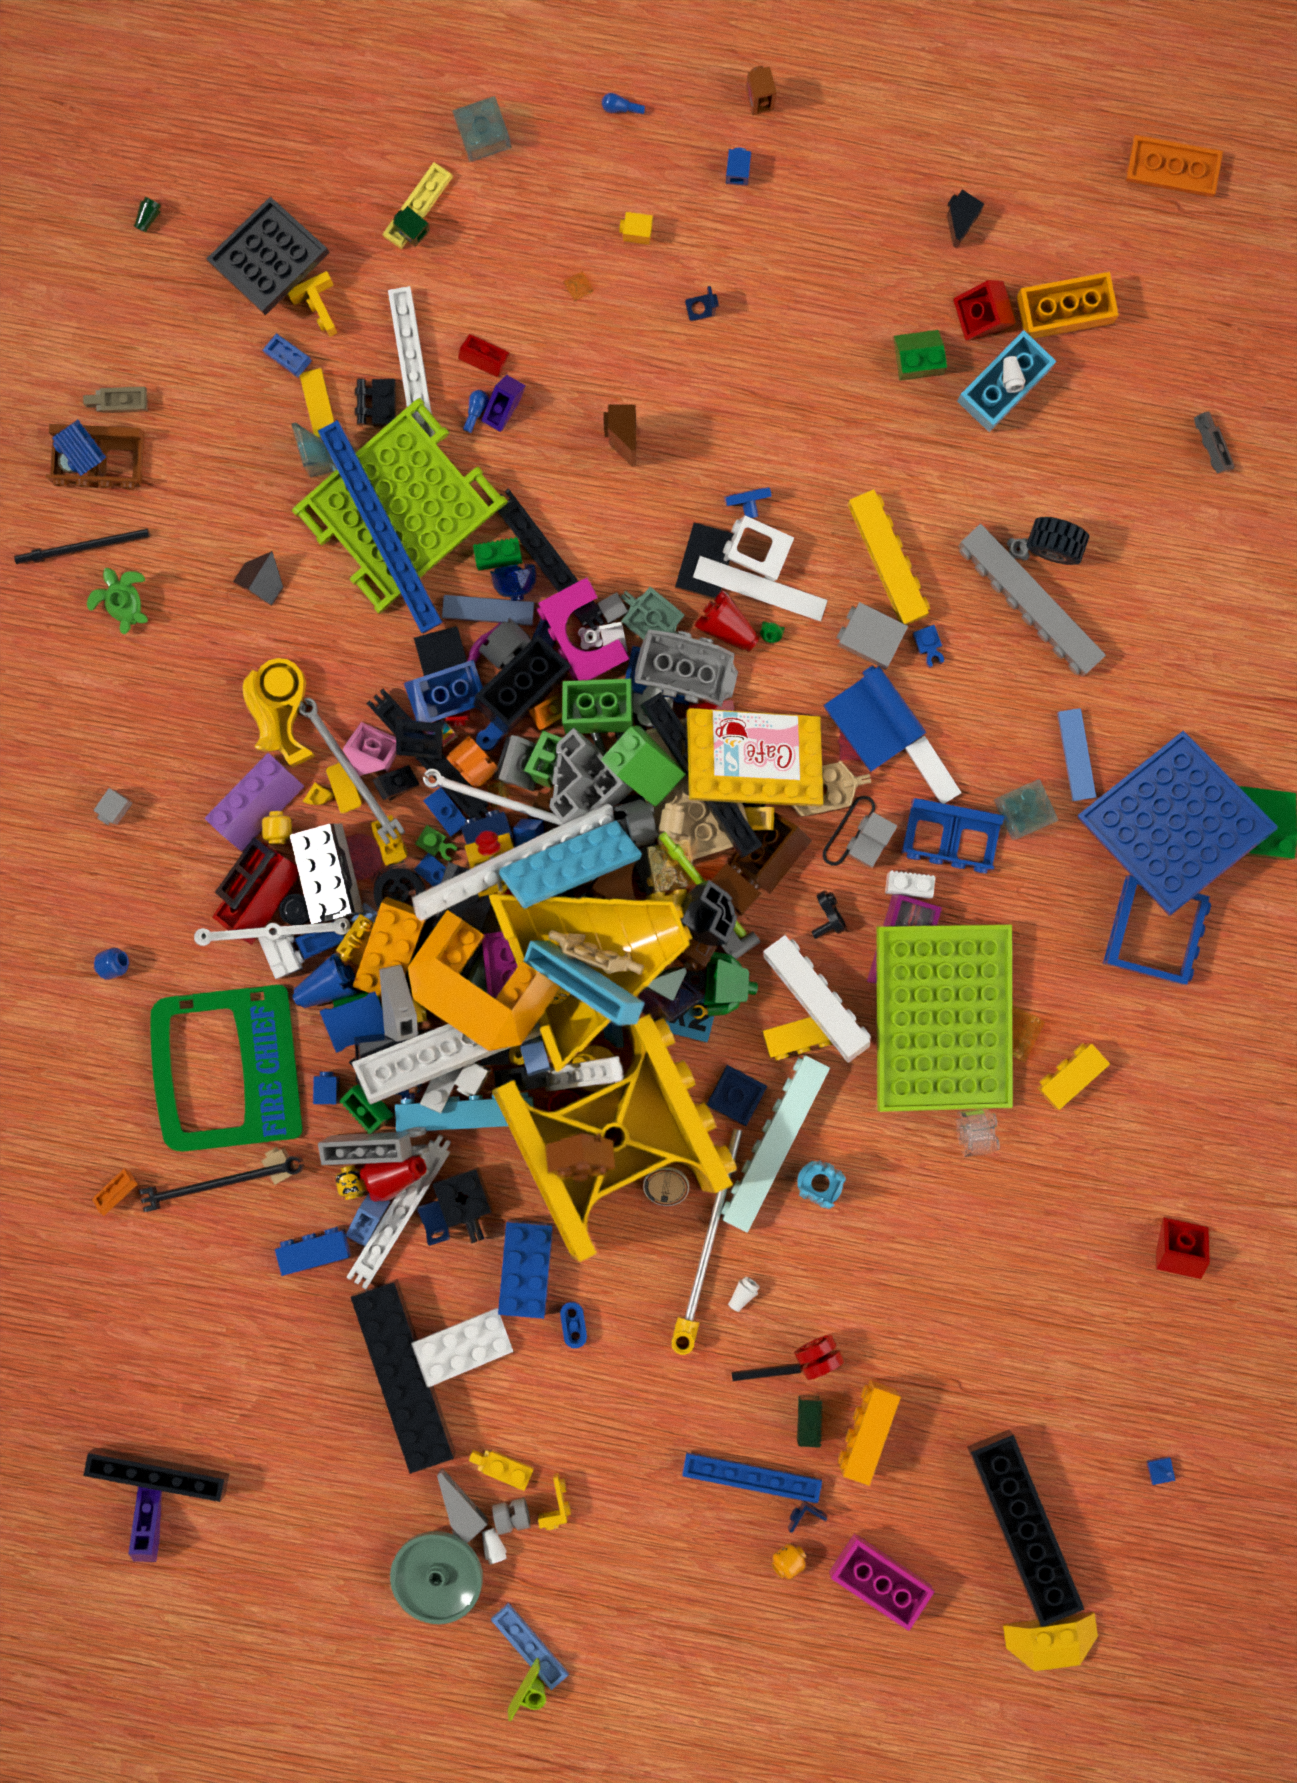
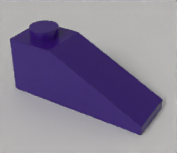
[128,1487,162,1562]

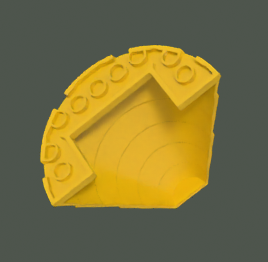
[489,894,692,1072]

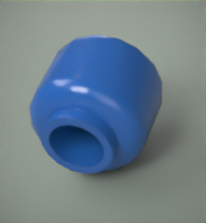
[94,947,129,980]

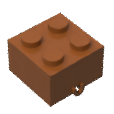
[545,1133,615,1182]

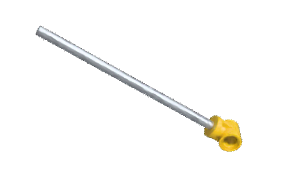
[671,1129,742,1355]

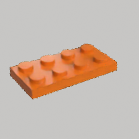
[1125,135,1223,197]

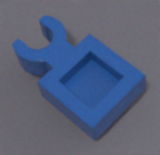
[912,625,944,668]

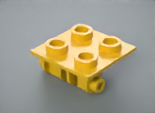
[336,913,374,966]

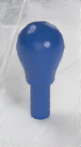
[602,93,645,114]
[463,389,489,433]

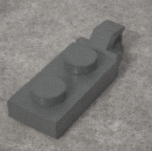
[1194,411,1235,474]

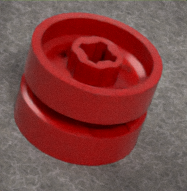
[794,1334,844,1380]

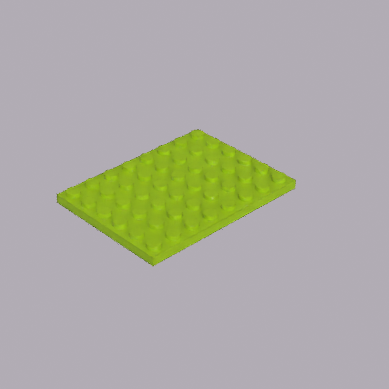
[876,924,1013,1112]

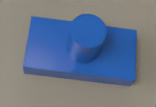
[724,487,772,518]

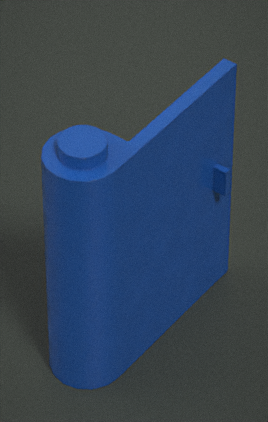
[823,665,927,772]

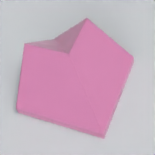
[343,722,396,776]

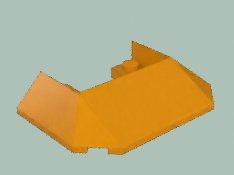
[408,910,561,1051]

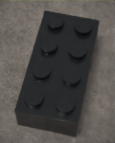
[473,635,571,735]

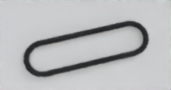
[823,796,875,866]

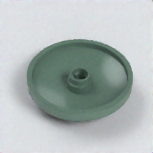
[390,1531,483,1624]

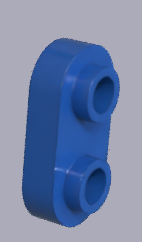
[560,1301,587,1349]

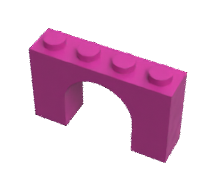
[537,577,630,681]

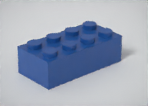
[498,1219,553,1319]

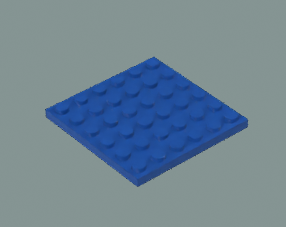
[1078,730,1277,916]

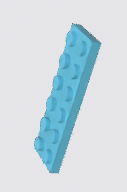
[499,820,641,908]

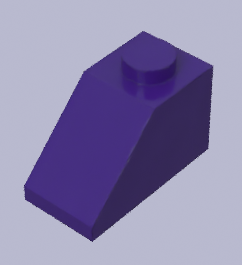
[481,375,526,432]

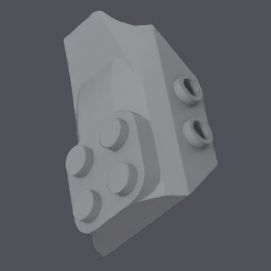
[635,630,738,707]

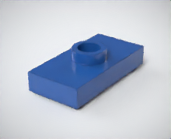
[262,333,312,378]
[423,787,466,837]
[414,852,446,887]
[295,921,345,960]

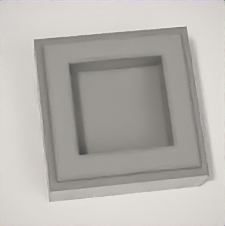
[597,592,628,624]

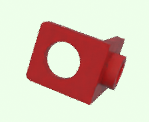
[445,709,471,726]

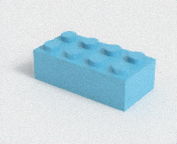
[957,330,1056,432]

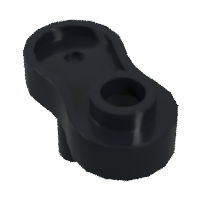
[811,890,847,939]

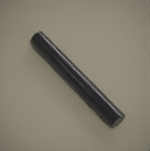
[731,1364,801,1381]

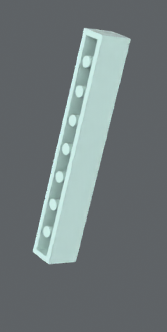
[721,1055,830,1233]

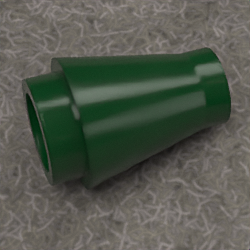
[134,197,161,233]

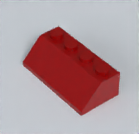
[212,842,299,945]

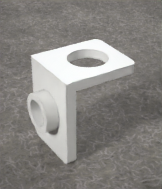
[599,622,628,652]

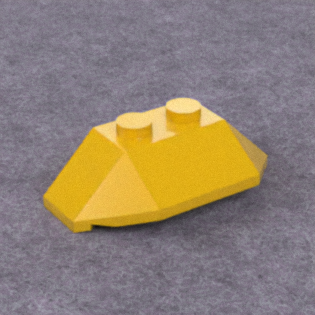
[1003,1612,1098,1672]

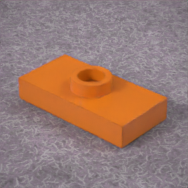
[92,1168,137,1216]

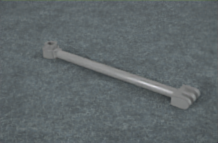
[298,698,405,845]

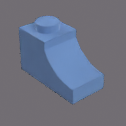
[345,1193,390,1247]

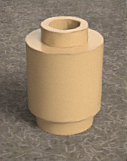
[659,804,685,838]

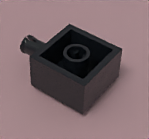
[433,1167,493,1244]

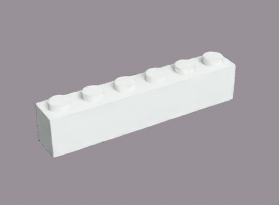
[763,935,871,1063]

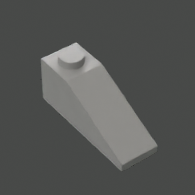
[437,1468,489,1543]

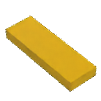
[300,368,335,440]

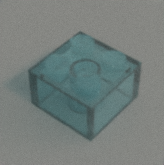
[452,96,511,162]
[994,779,1059,841]

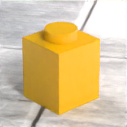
[619,212,653,245]

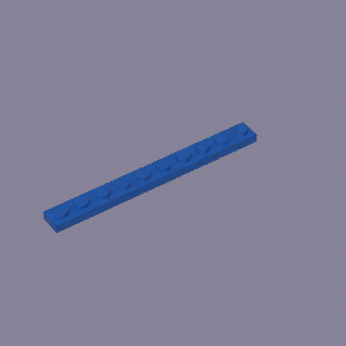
[318,420,443,634]

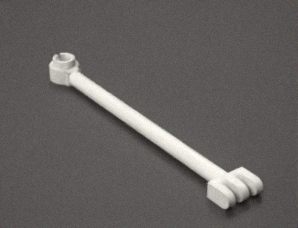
[423,769,563,826]

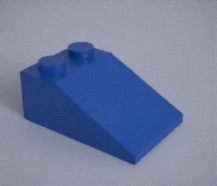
[404,660,483,722]

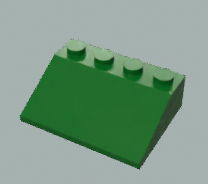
[1238,786,1297,860]

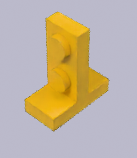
[288,271,338,337]

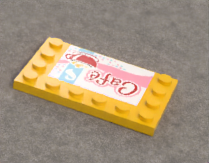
[687,708,823,807]

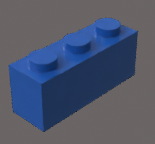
[275,1227,351,1276]

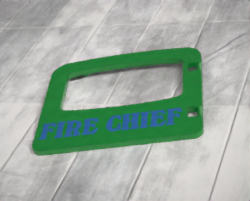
[150,985,303,1152]

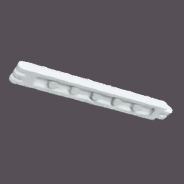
[346,1135,451,1289]

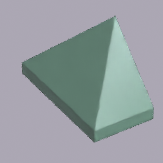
[644,967,686,1001]

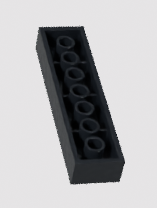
[350,1279,456,1474]
[967,1430,1085,1627]

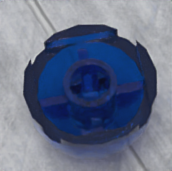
[490,564,536,601]

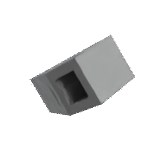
[379,964,418,1042]

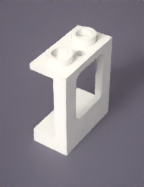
[723,516,794,581]

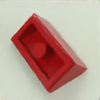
[458,334,510,377]

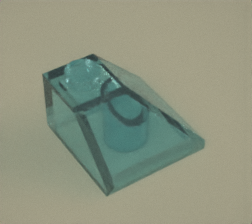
[291,422,336,478]

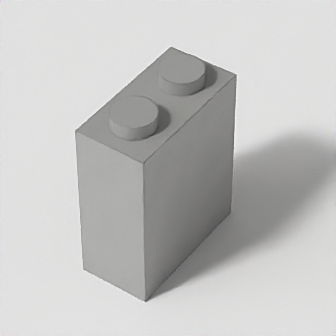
[836,602,908,670]

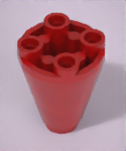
[694,591,759,652]
[360,1156,427,1202]

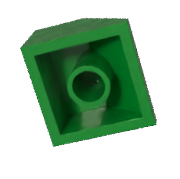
[893,330,947,381]

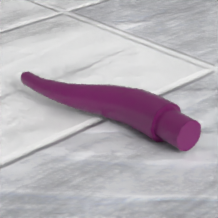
[467,623,501,665]

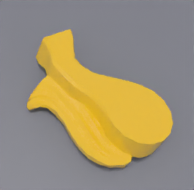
[243,658,315,767]

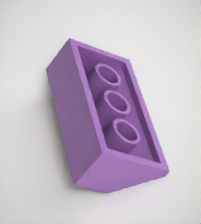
[204,753,305,851]

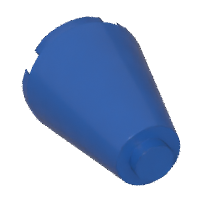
[293,953,358,1008]

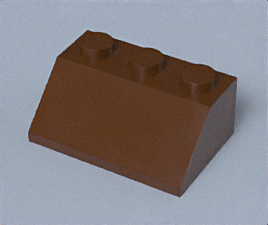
[604,404,636,467]
[729,812,812,894]

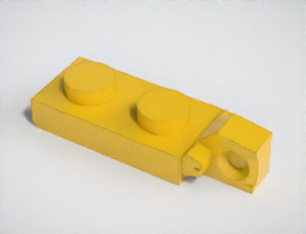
[469,1450,534,1491]

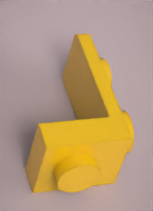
[538,1473,571,1530]

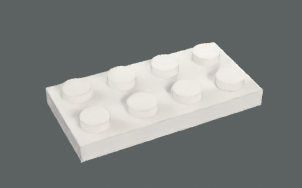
[411,1308,513,1387]

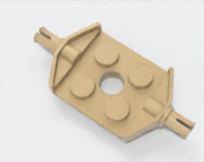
[791,761,871,817]
[548,930,645,975]

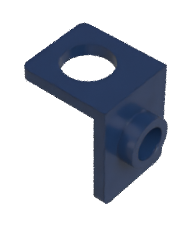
[685,286,719,322]
[418,1201,450,1246]
[788,1501,828,1533]

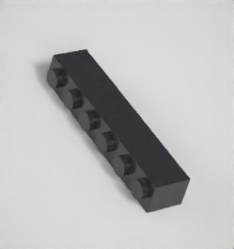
[83,1447,230,1502]

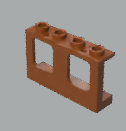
[46,424,145,490]

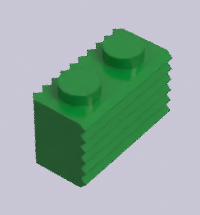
[473,537,523,571]
[340,1084,394,1134]

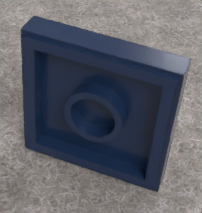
[706,1065,767,1127]

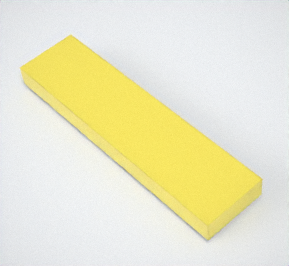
[382,162,453,249]

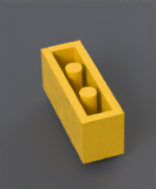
[762,1017,832,1060]
[1037,1043,1110,1110]

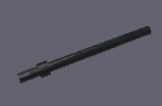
[14,528,150,564]

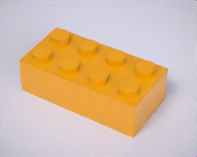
[1017,272,1119,339]
[352,897,427,997]
[837,1380,901,1486]

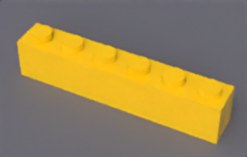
[847,489,930,625]

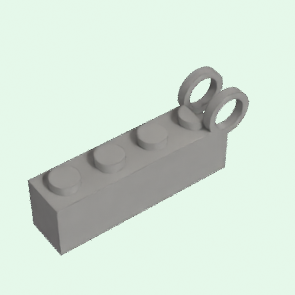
[318,1127,429,1165]

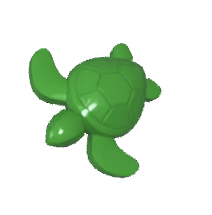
[87,568,148,634]

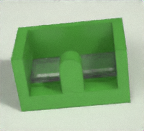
[524,731,562,788]

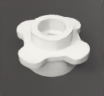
[578,625,603,650]

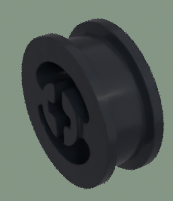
[373,868,426,909]

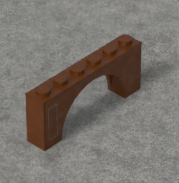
[585,861,717,973]

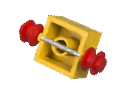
[464,831,514,897]

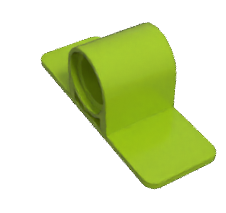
[508,1658,546,1721]

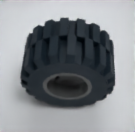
[1026,517,1090,565]

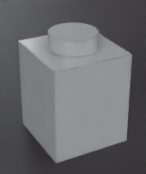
[93,788,133,825]

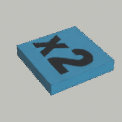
[666,988,714,1043]

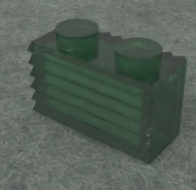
[797,1395,823,1448]

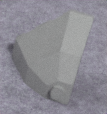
[550,728,634,824]

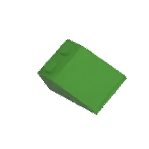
[601,726,687,807]

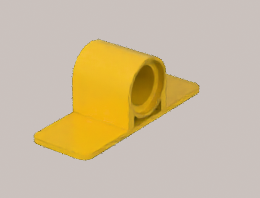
[326,763,362,814]

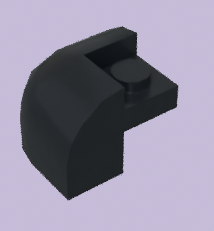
[680,880,737,946]

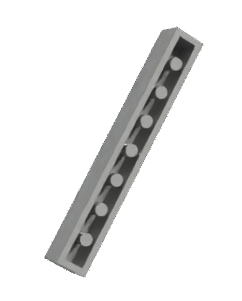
[958,524,1106,677]

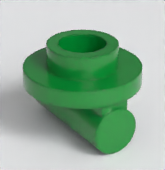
[760,621,785,643]

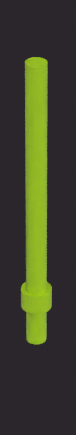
[659,832,746,938]

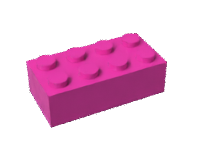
[829,1533,934,1631]

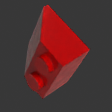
[953,280,1016,341]
[1156,1217,1210,1279]

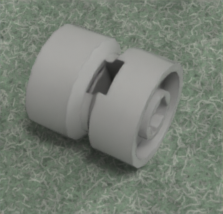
[492,1498,531,1535]

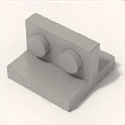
[493,735,536,791]

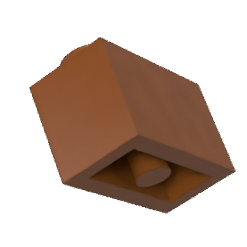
[746,66,777,115]

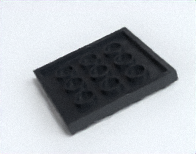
[206,197,330,315]

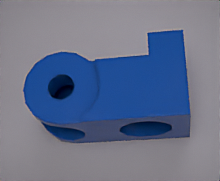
[476,722,505,751]

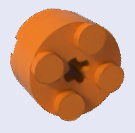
[446,736,500,788]

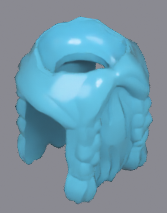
[798,1160,846,1209]

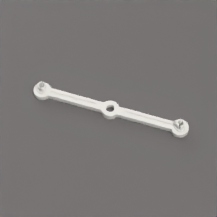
[194,918,350,946]

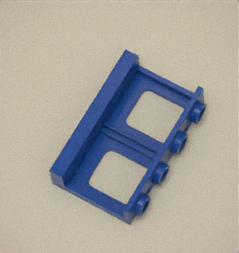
[902,798,1004,874]

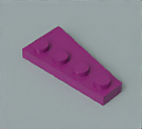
[482,932,518,999]

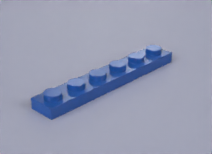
[682,1452,822,1504]

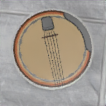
[643,1167,689,1206]

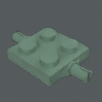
[620,587,685,640]

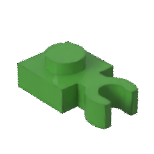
[415,825,458,861]

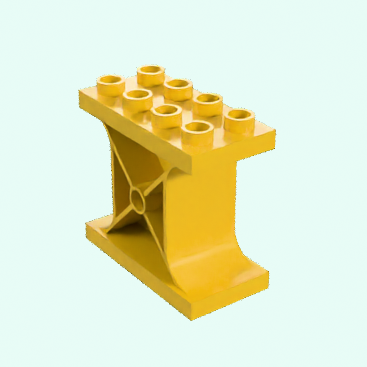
[492,1014,737,1262]

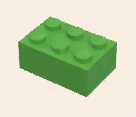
[562,679,633,734]

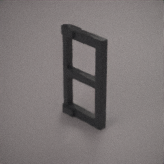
[215,837,276,910]

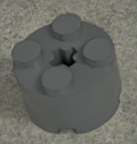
[479,618,531,670]
[613,800,660,848]

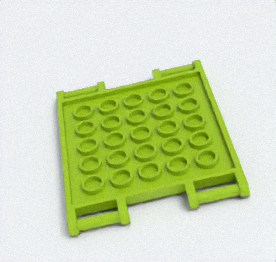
[292,398,508,614]

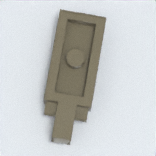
[83,387,148,413]

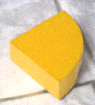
[303,782,334,805]

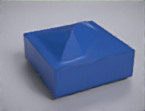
[1147,1456,1175,1485]

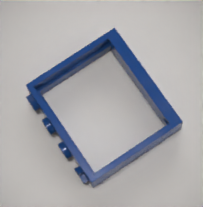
[1103,875,1211,985]

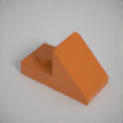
[529,692,563,730]

